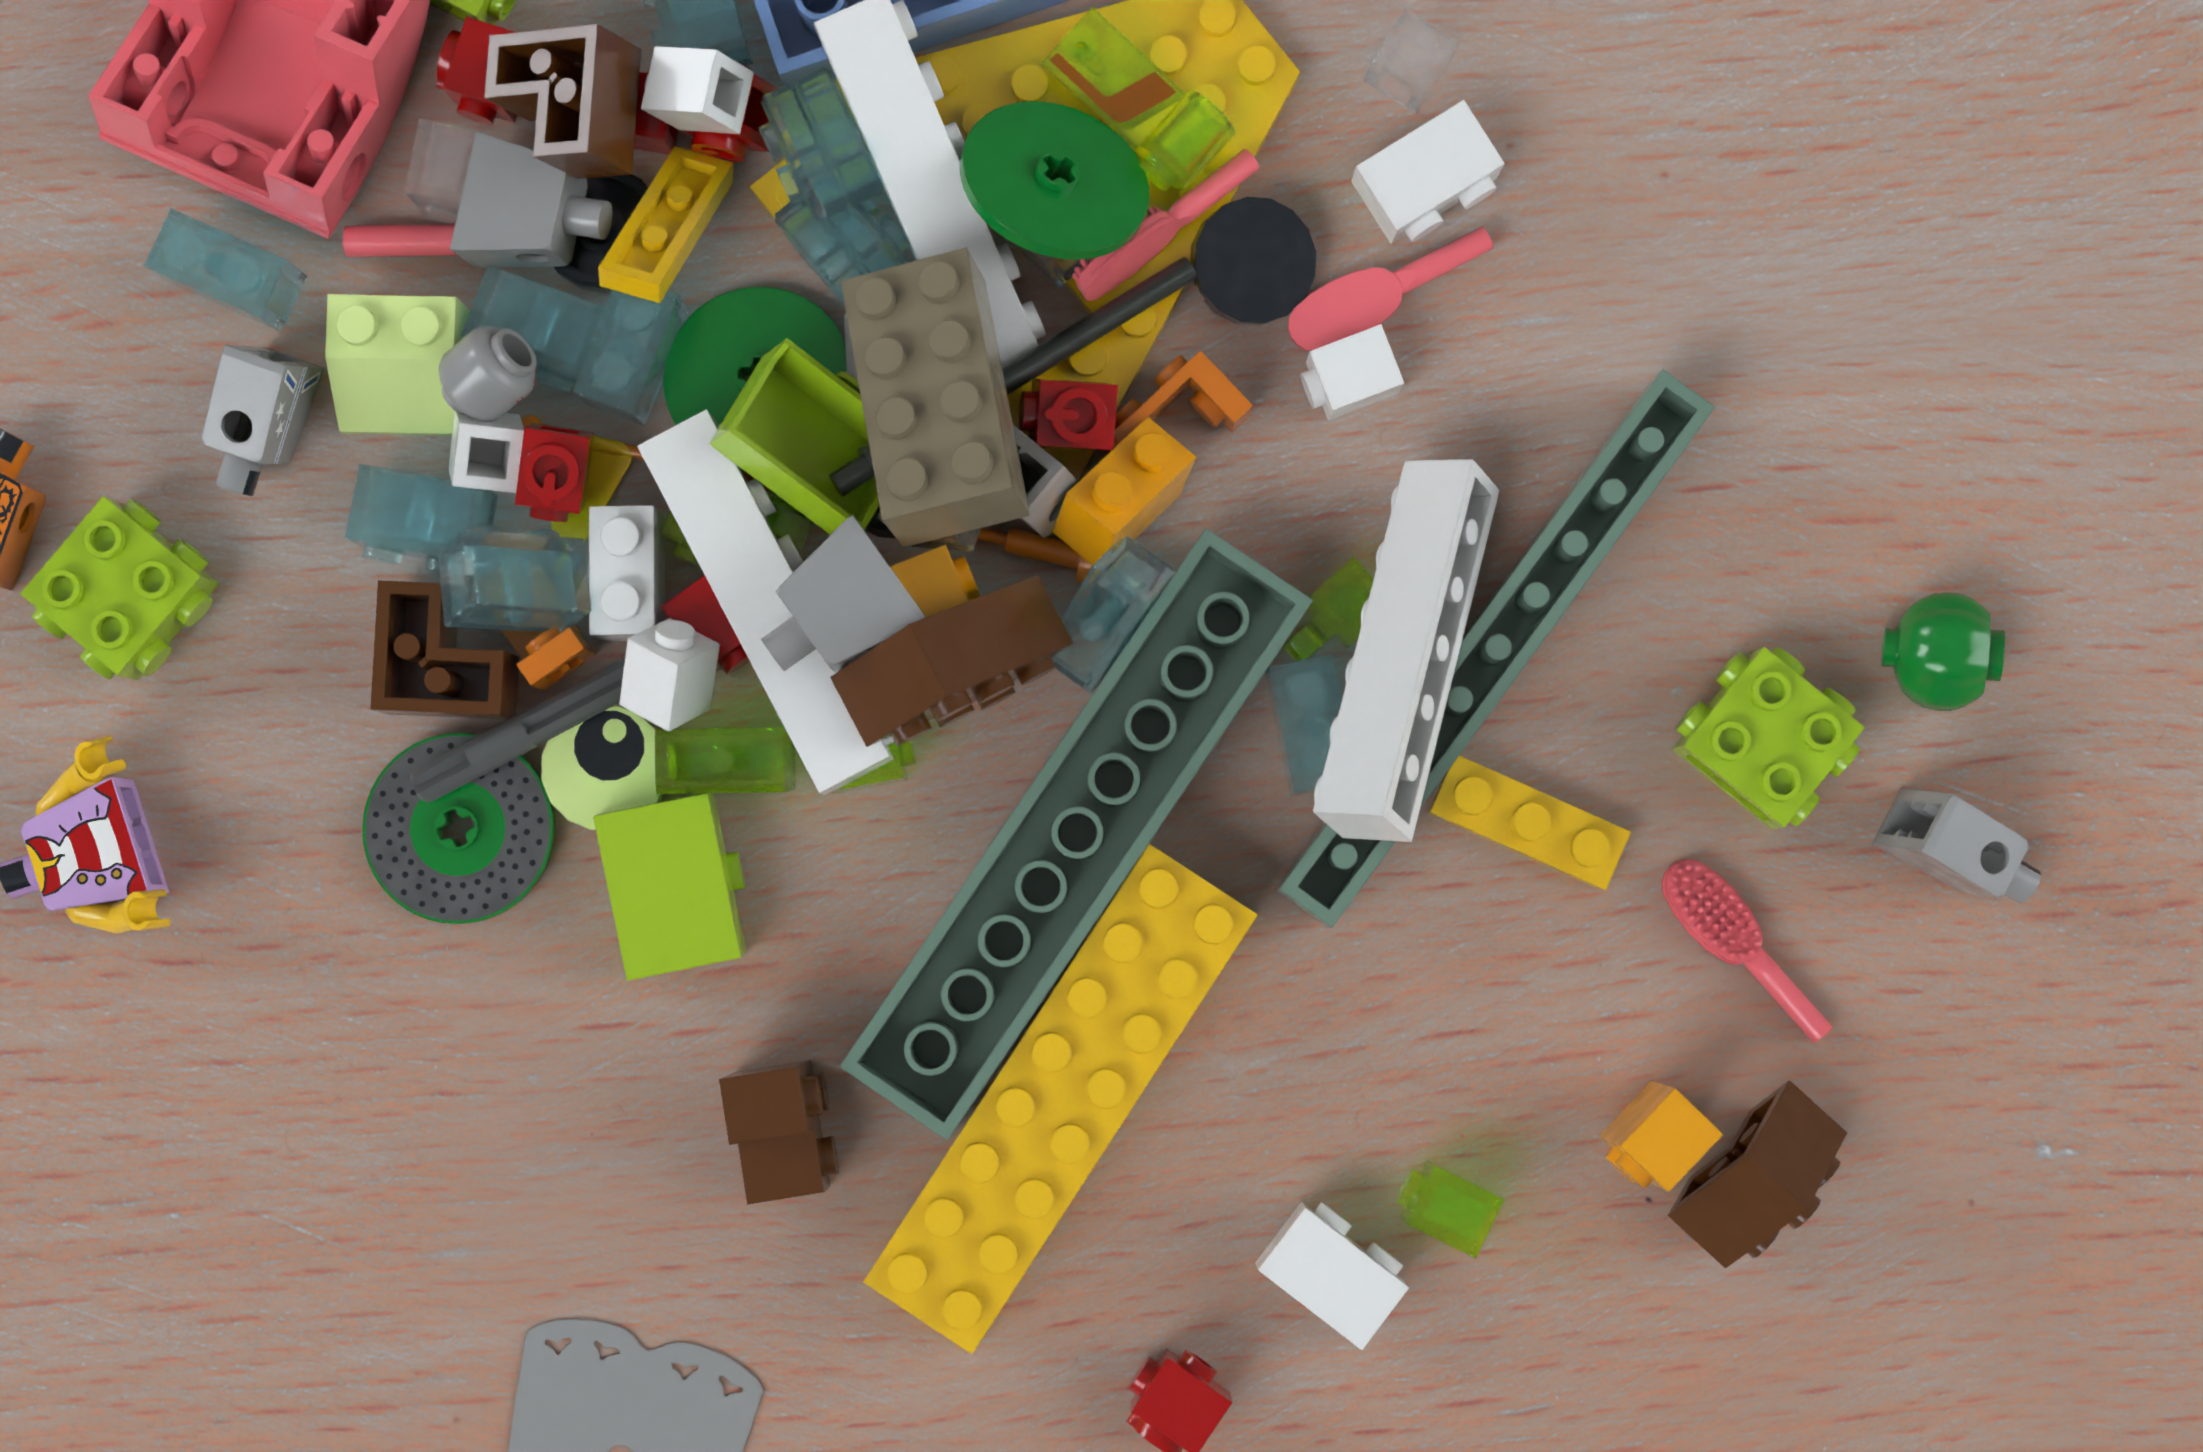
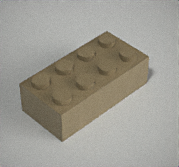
[841,247,1030,547]

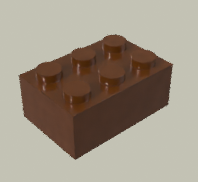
[830,575,1074,747]

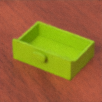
[709,338,879,535]
[593,791,747,981]

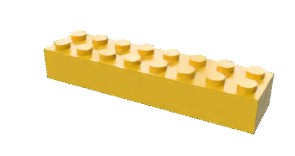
[863,844,1258,1354]

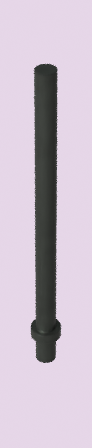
[829,257,1197,497]

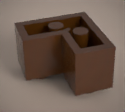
[484,24,641,179]
[370,580,519,720]
[719,1060,839,1205]
[1667,1080,1847,1269]

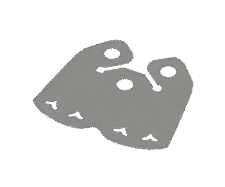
[508,1319,764,1452]

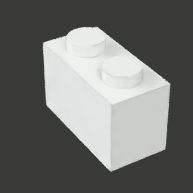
[1351,100,1505,244]
[589,505,666,642]
[1255,1201,1409,1350]

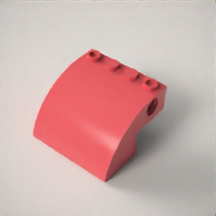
[88,0,430,239]

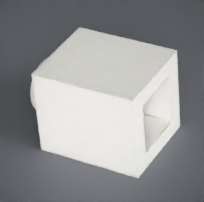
[641,46,754,134]
[1300,324,1404,421]
[448,411,524,493]
[619,618,720,732]

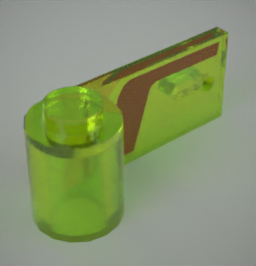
[1041,7,1236,192]

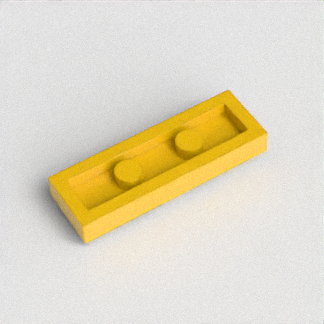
[598,146,734,304]
[1428,755,1631,890]

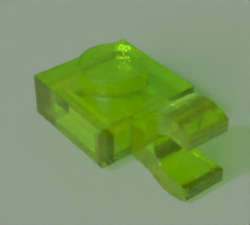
[1283,557,1374,666]

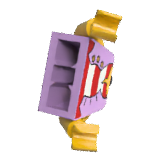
[0,735,171,934]

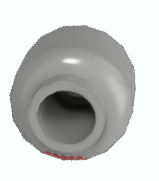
[439,325,537,422]

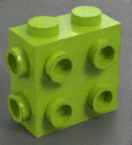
[20,496,220,680]
[1672,646,1865,829]

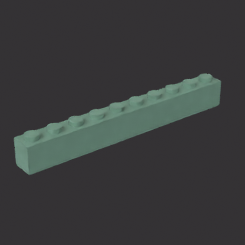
[1275,369,1715,928]

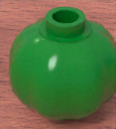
[1881,592,2005,711]

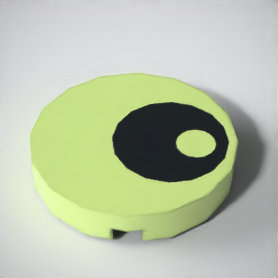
[541,705,670,830]

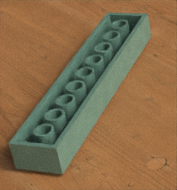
[839,528,1313,1141]

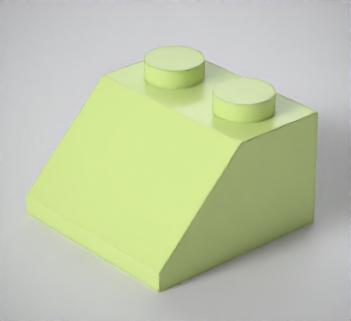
[325,294,472,436]

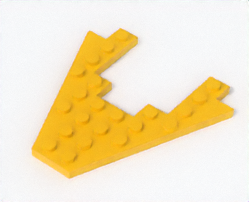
[749,0,1300,481]

